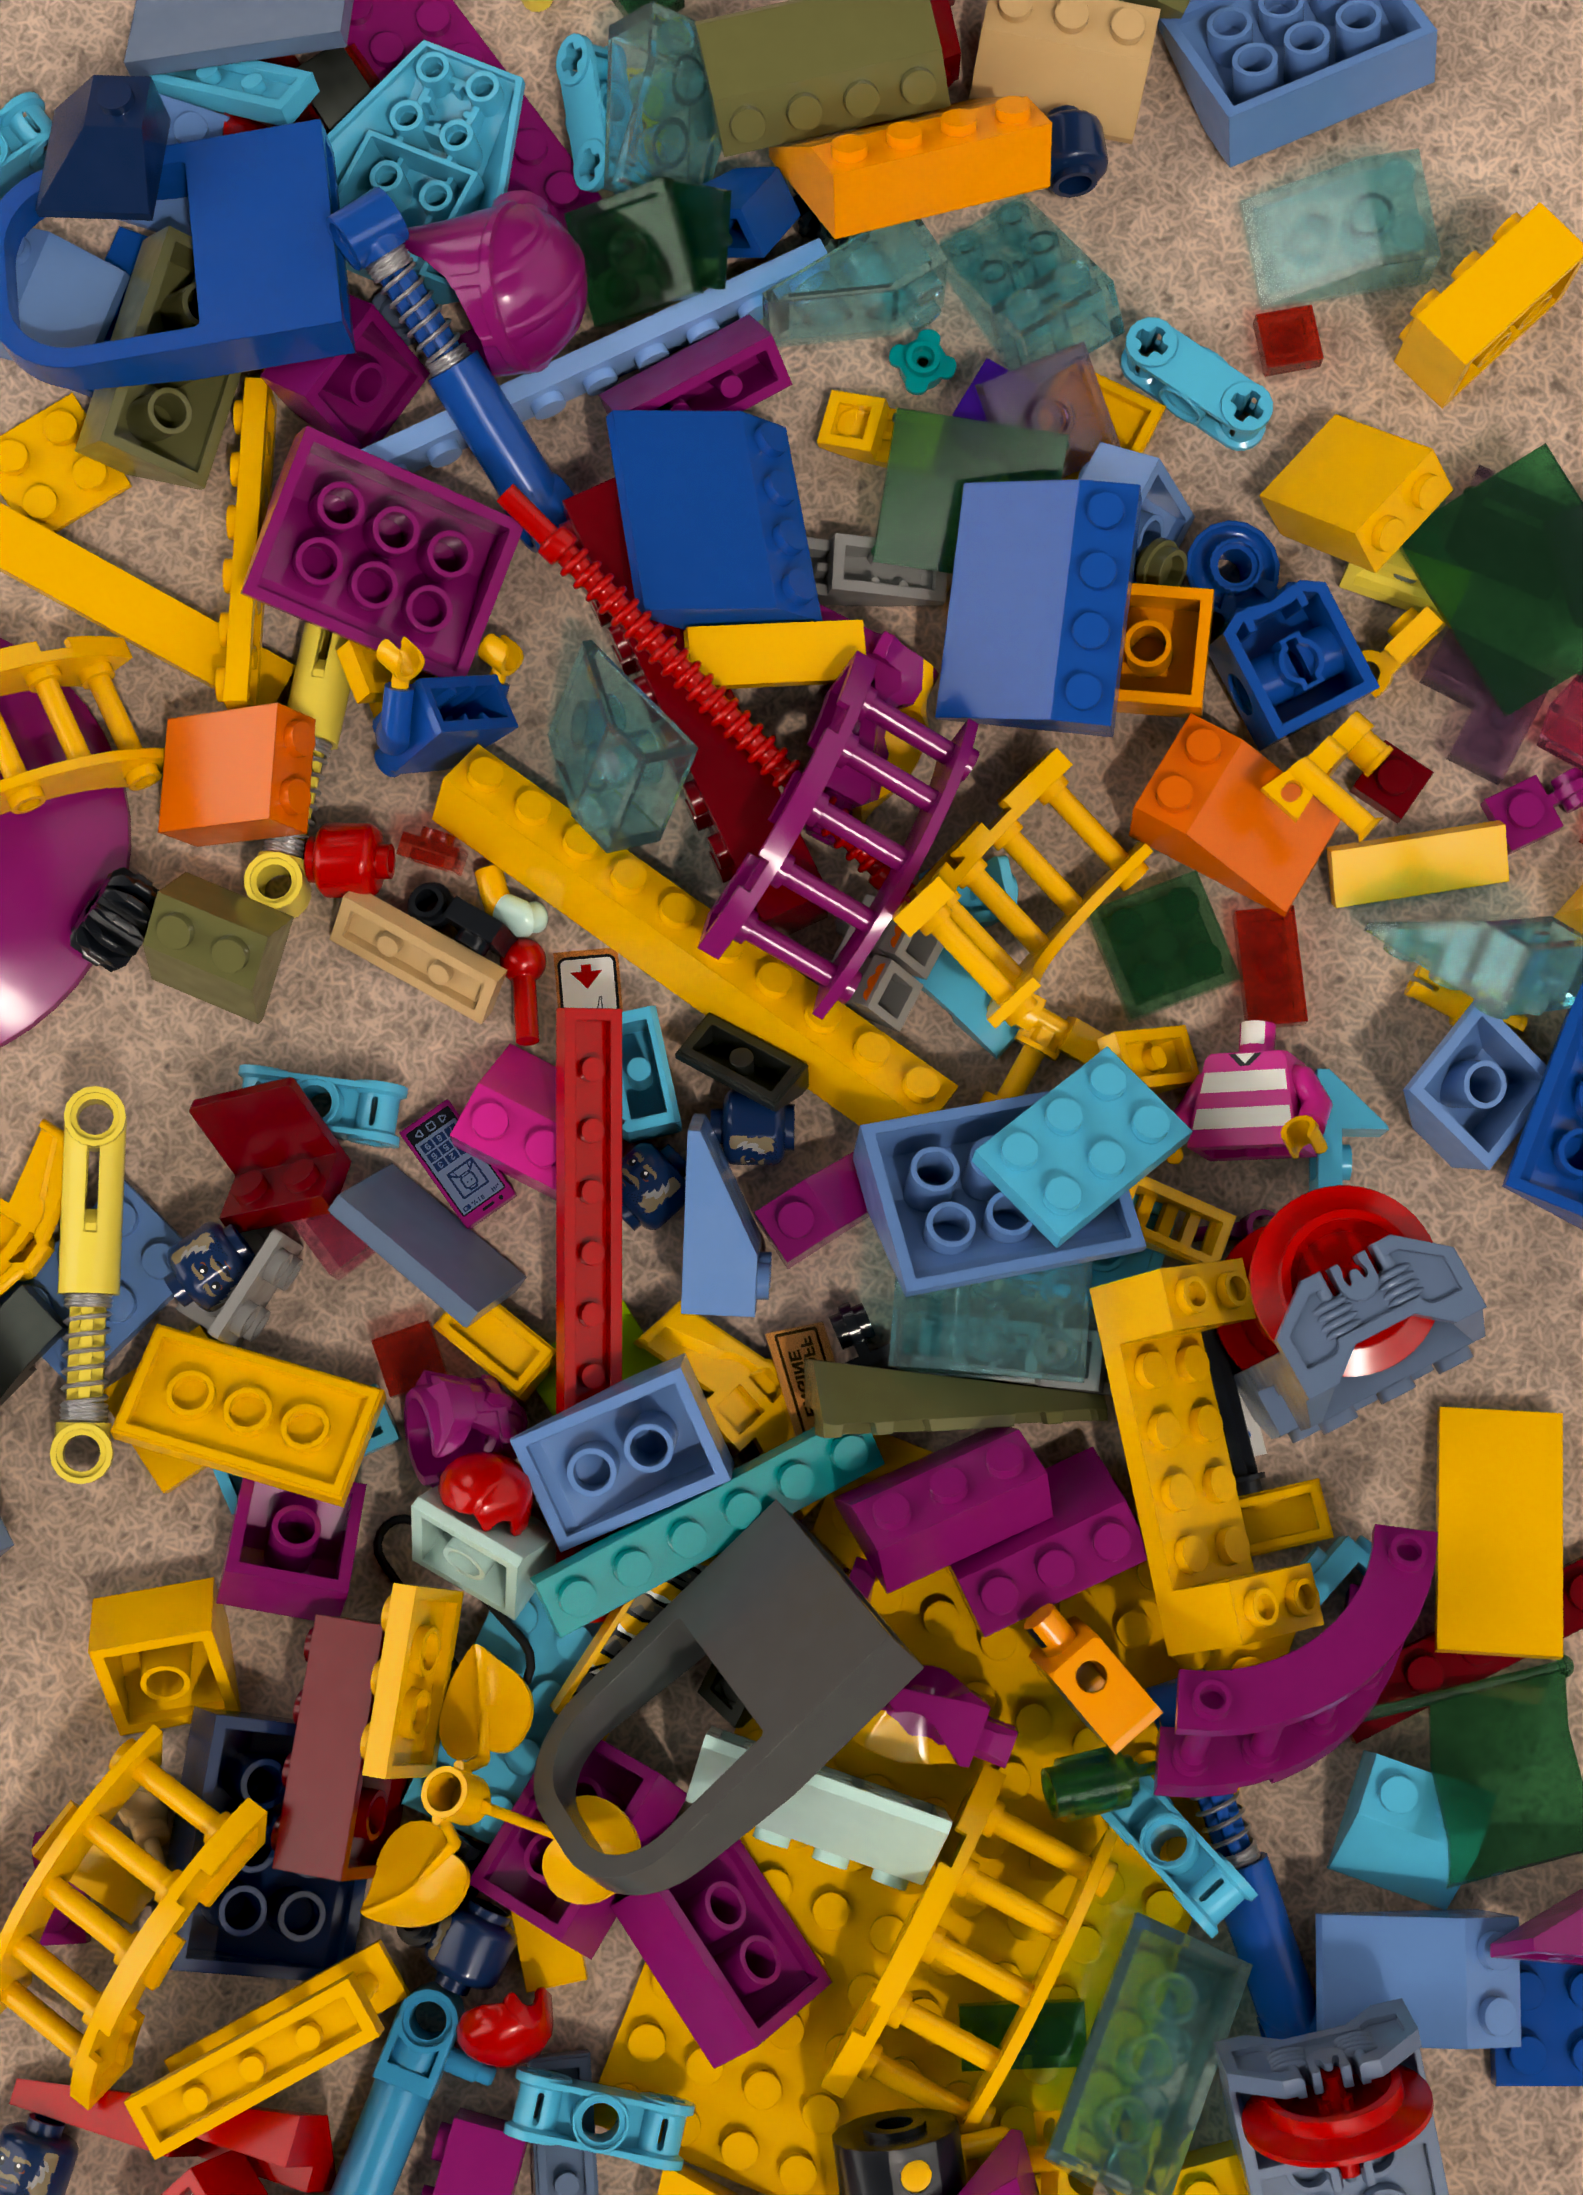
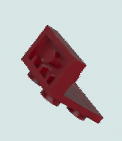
[189,1077,352,1233]

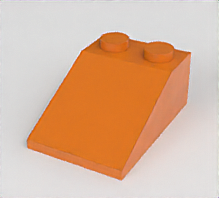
[1129,713,1341,917]

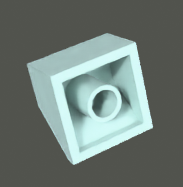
[411,1486,556,1621]

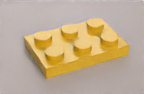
[360,1583,464,1779]

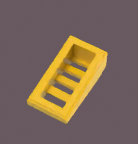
[1129,1176,1237,1264]

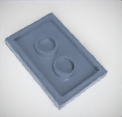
[328,1163,527,1328]

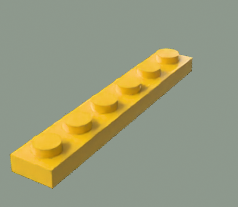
[215,377,277,710]

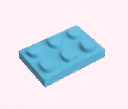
[972,1046,1192,1248]

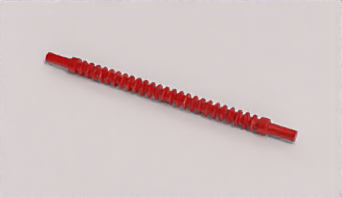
[496,484,915,904]

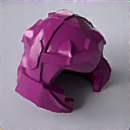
[404,1370,528,1488]

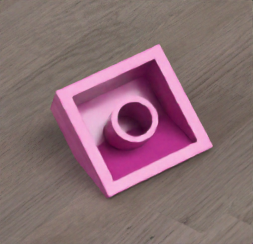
[450,1043,556,1200]

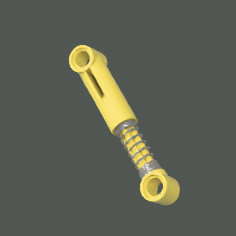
[244,621,350,918]
[50,1086,127,1484]

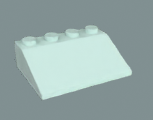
[685,1726,953,1891]

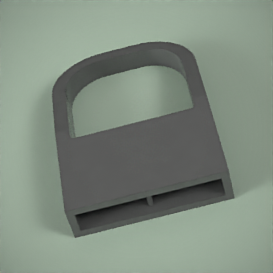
[534,1500,924,1895]

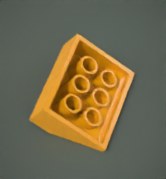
[769,96,1052,239]

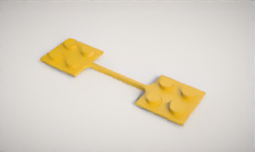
[0,368,279,533]

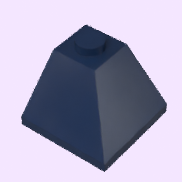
[35,75,171,221]

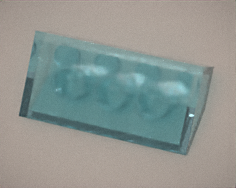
[1044,1912,1253,2195]

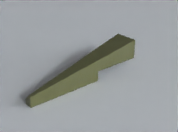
[804,1358,1108,1438]

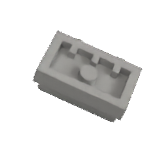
[175,1226,304,1347]

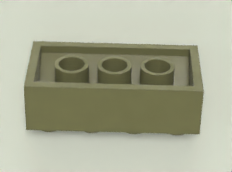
[695,0,950,157]
[75,226,242,490]

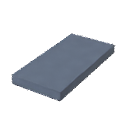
[124,0,354,76]

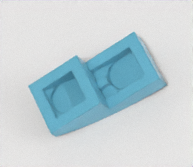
[912,947,1019,1059]

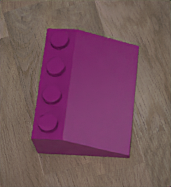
[240,426,523,677]

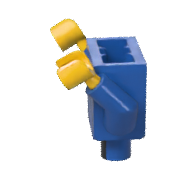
[372,633,524,778]

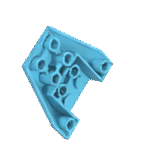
[327,40,525,305]

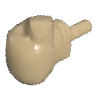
[117,1786,171,1868]

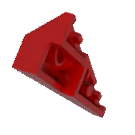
[9,2078,336,2193]

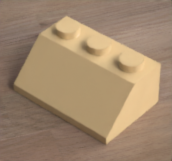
[969,0,1161,144]

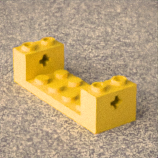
[1089,1258,1324,1657]

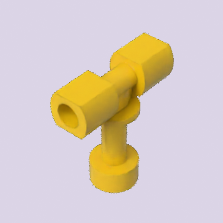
[978,993,1106,1104]

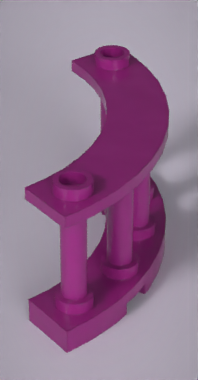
[697,650,979,1020]
[1154,1524,1438,1798]

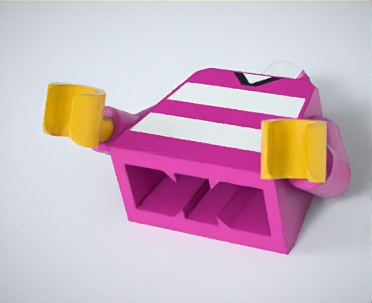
[1167,1020,1333,1164]

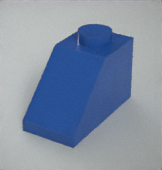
[657,167,801,258]

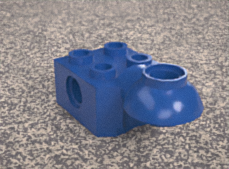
[1186,520,1380,751]

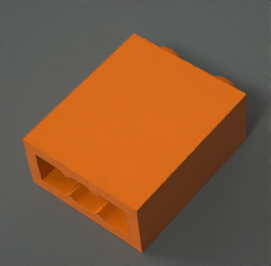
[158,702,316,847]

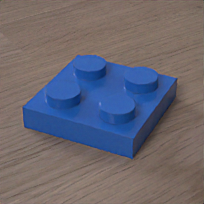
[1490,1960,1583,2086]

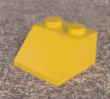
[88,1577,241,1736]

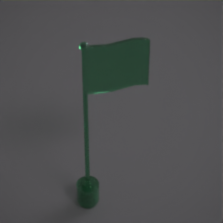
[1041,1654,1583,1889]

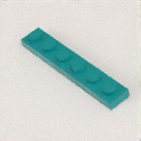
[530,1427,885,1638]

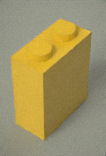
[1259,414,1453,573]

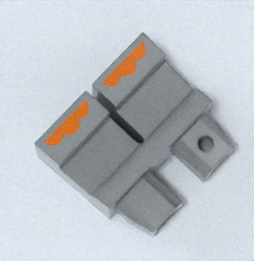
[809,894,943,1032]

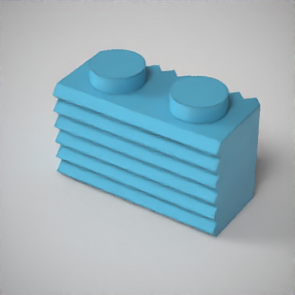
[622,1006,682,1143]

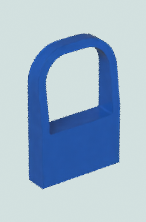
[0,119,356,390]

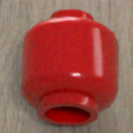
[304,822,396,898]

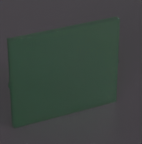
[1399,443,1583,717]

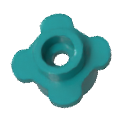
[889,329,957,395]

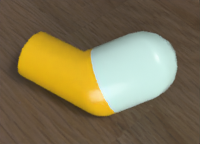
[474,865,548,937]

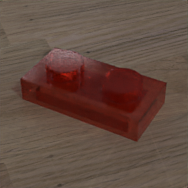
[1232,905,1308,1028]

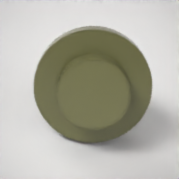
[1134,537,1187,586]

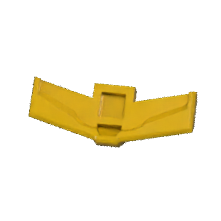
[0,1119,64,1296]
[633,1300,825,1521]

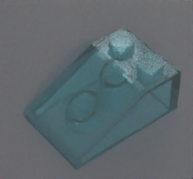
[604,1,721,209]
[1240,148,1441,310]
[762,219,949,347]
[547,640,698,853]

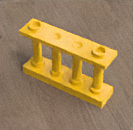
[124,1939,411,2160]

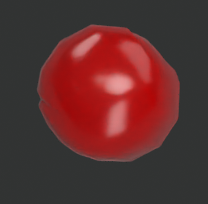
[438,1451,534,1536]
[456,1987,553,2068]

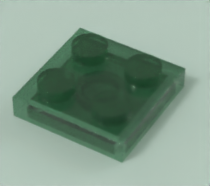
[564,177,704,328]
[1087,871,1241,1023]

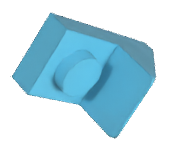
[1309,1069,1389,1192]

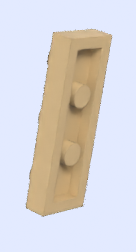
[329,891,508,1024]

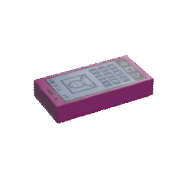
[399,1099,517,1229]

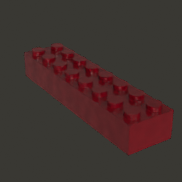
[558,477,828,936]

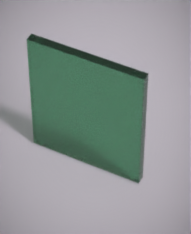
[871,407,1069,574]

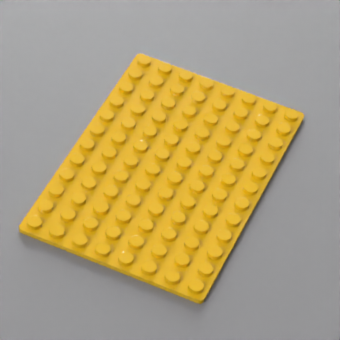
[593,1434,1296,2195]

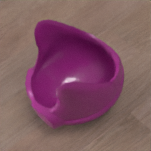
[403,190,588,377]

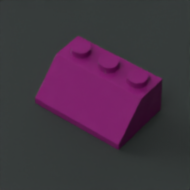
[834,1427,1054,1594]
[948,1446,1147,1638]
[470,1740,687,1960]
[610,1839,833,2069]

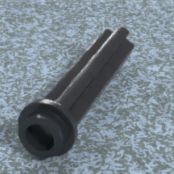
[1201,1328,1266,1496]

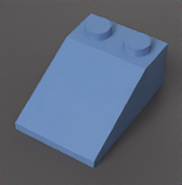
[681,1113,772,1317]
[510,1353,735,1552]
[1315,1909,1521,2049]

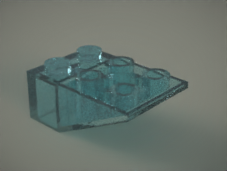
[929,194,1125,385]
[1365,916,1583,1019]
[888,1261,1093,1383]

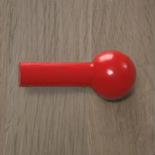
[500,938,546,1046]

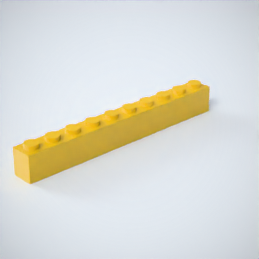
[432,744,959,1126]

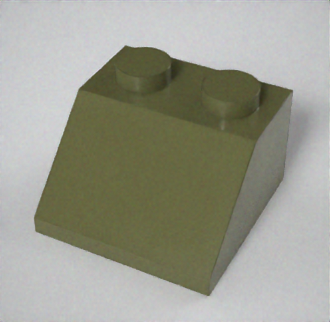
[143,872,294,1024]

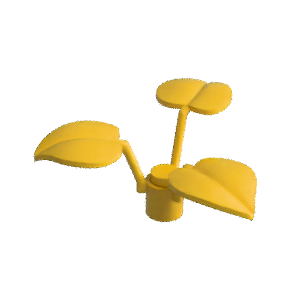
[360,1644,641,1928]

